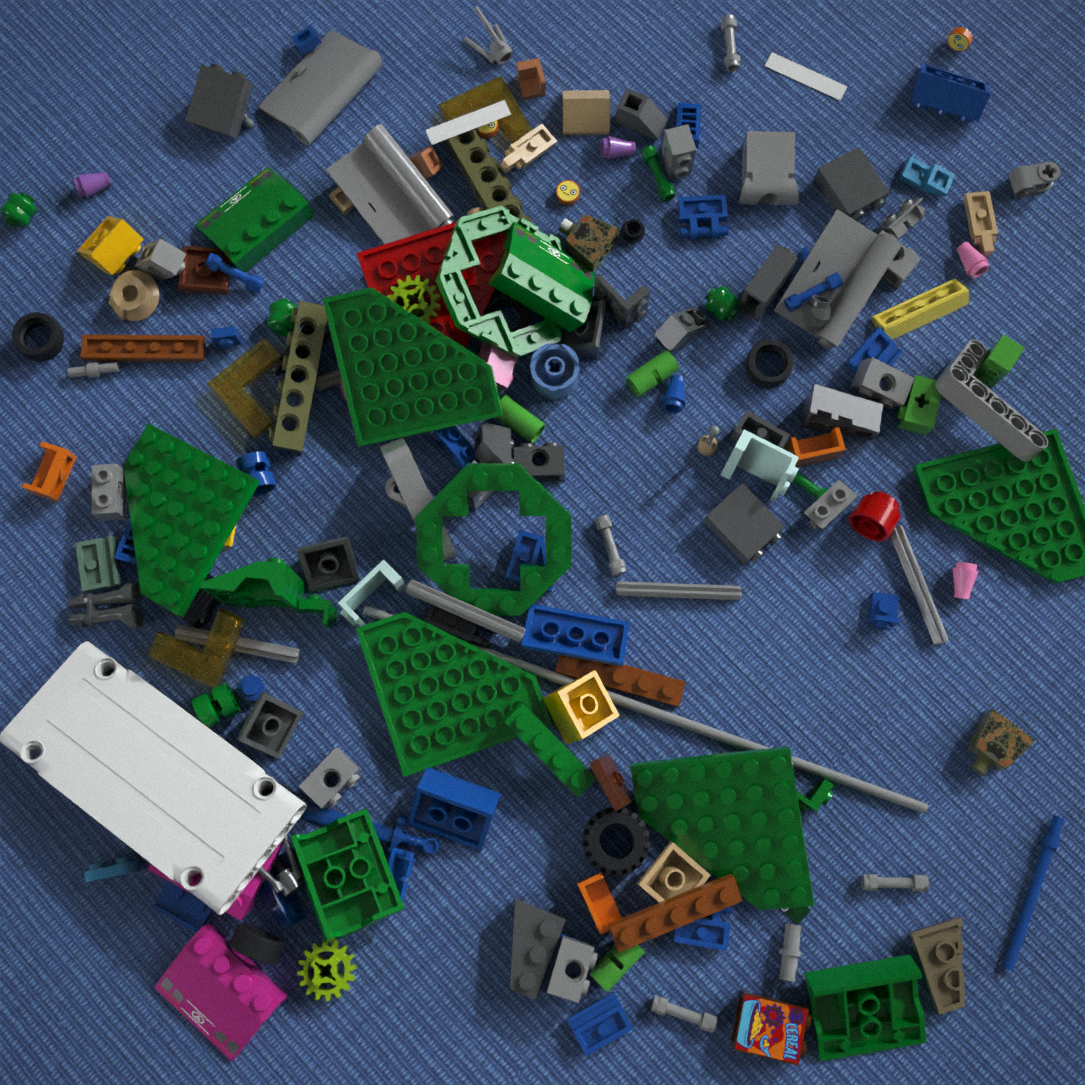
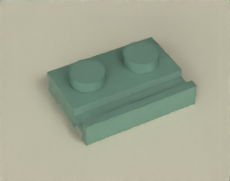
[75,535,122,593]

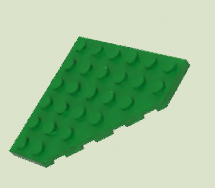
[323,287,503,446]
[123,423,260,618]
[912,428,1085,584]
[356,612,552,777]
[630,746,814,910]

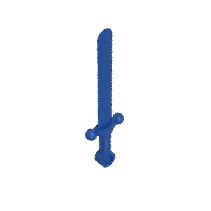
[301,804,440,856]

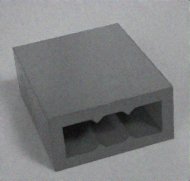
[186,63,253,139]
[814,147,890,221]
[738,245,798,322]
[703,483,785,565]

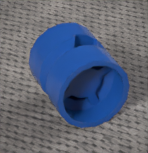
[236,452,277,496]

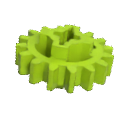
[387,275,441,325]
[297,940,357,1001]

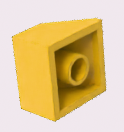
[77,216,144,275]
[542,670,619,745]

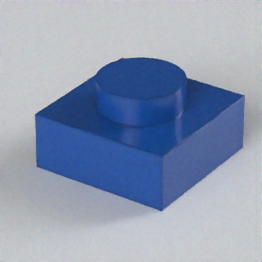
[292,24,322,55]
[211,326,242,349]

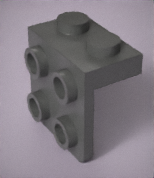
[594,274,650,329]

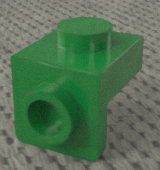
[298,595,337,629]
[797,779,834,813]

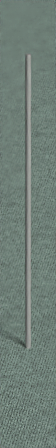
[363,605,928,814]

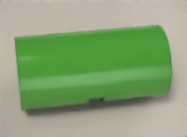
[625,350,679,397]
[495,395,546,444]
[589,944,645,992]

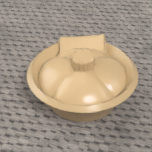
[108,270,159,321]

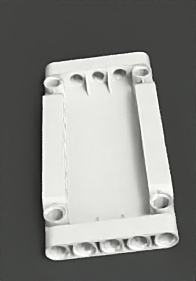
[0,641,307,915]

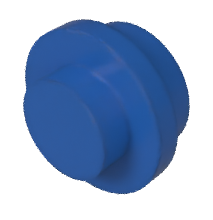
[238,675,265,701]

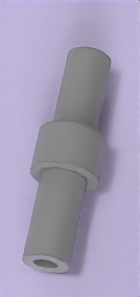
[68,362,120,378]

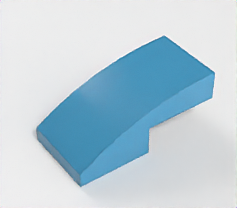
[898,156,955,196]

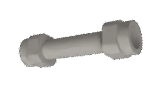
[721,15,741,72]
[594,515,627,577]
[861,874,929,892]
[650,995,717,1033]

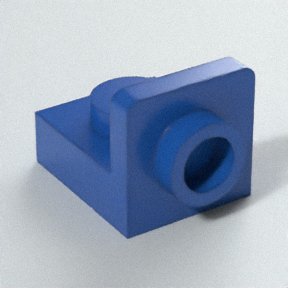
[868,592,900,630]

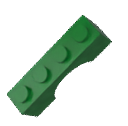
[502,701,596,798]

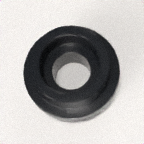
[621,219,645,243]

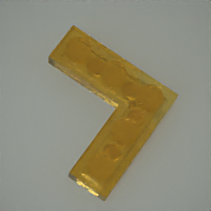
[439,76,532,144]
[207,338,282,439]
[148,608,245,688]

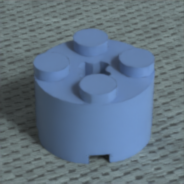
[530,343,579,401]

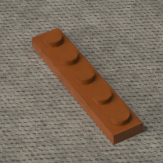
[80,334,206,362]
[555,655,686,707]
[607,874,742,953]

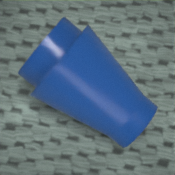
[661,375,686,413]

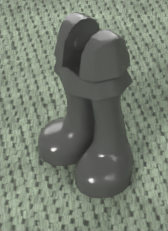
[67,581,143,629]

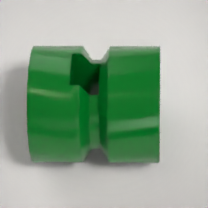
[191,682,241,728]

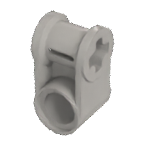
[1008,162,1060,198]

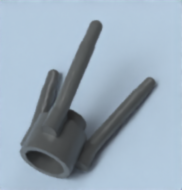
[258,835,304,897]

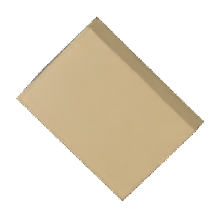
[562,90,610,135]
[637,841,711,903]

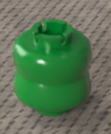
[0,192,37,229]
[704,286,740,322]
[268,298,298,336]

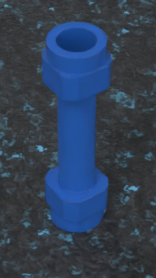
[205,253,265,293]
[784,272,843,312]

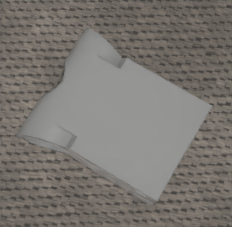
[738,131,799,206]

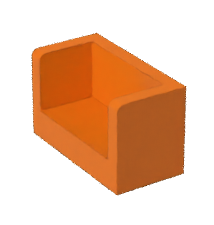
[785,427,846,467]
[22,441,77,502]
[577,871,622,935]

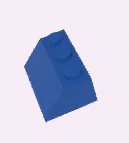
[911,63,991,123]
[408,767,501,851]

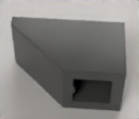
[615,88,668,141]
[654,307,710,352]
[474,422,514,463]

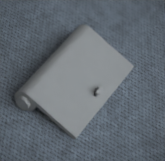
[258,30,383,146]
[326,124,454,244]
[773,209,901,350]

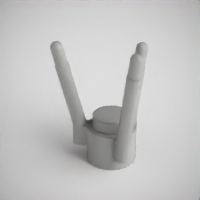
[464,6,513,65]

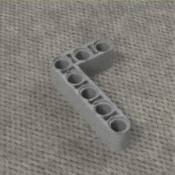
[935,339,1048,462]
[379,437,457,561]

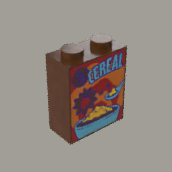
[730,990,812,1066]

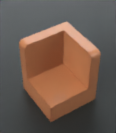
[516,58,546,100]
[408,145,443,179]

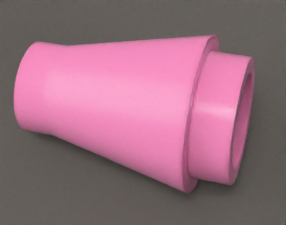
[956,242,990,279]
[953,562,979,600]

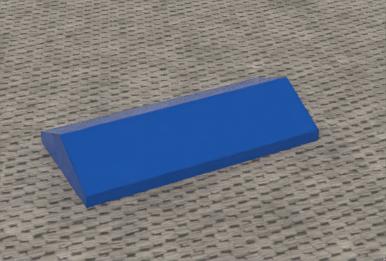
[521,604,630,667]

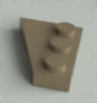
[909,917,965,1015]

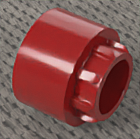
[849,491,900,542]

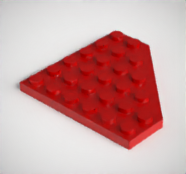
[357,222,506,348]

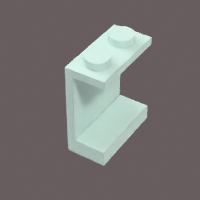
[721,430,799,502]
[338,559,407,627]

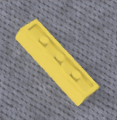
[871,279,969,340]

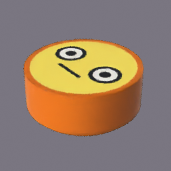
[947,27,973,51]
[477,120,498,138]
[556,180,580,206]

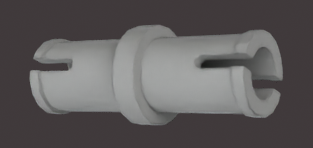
[779,924,802,982]

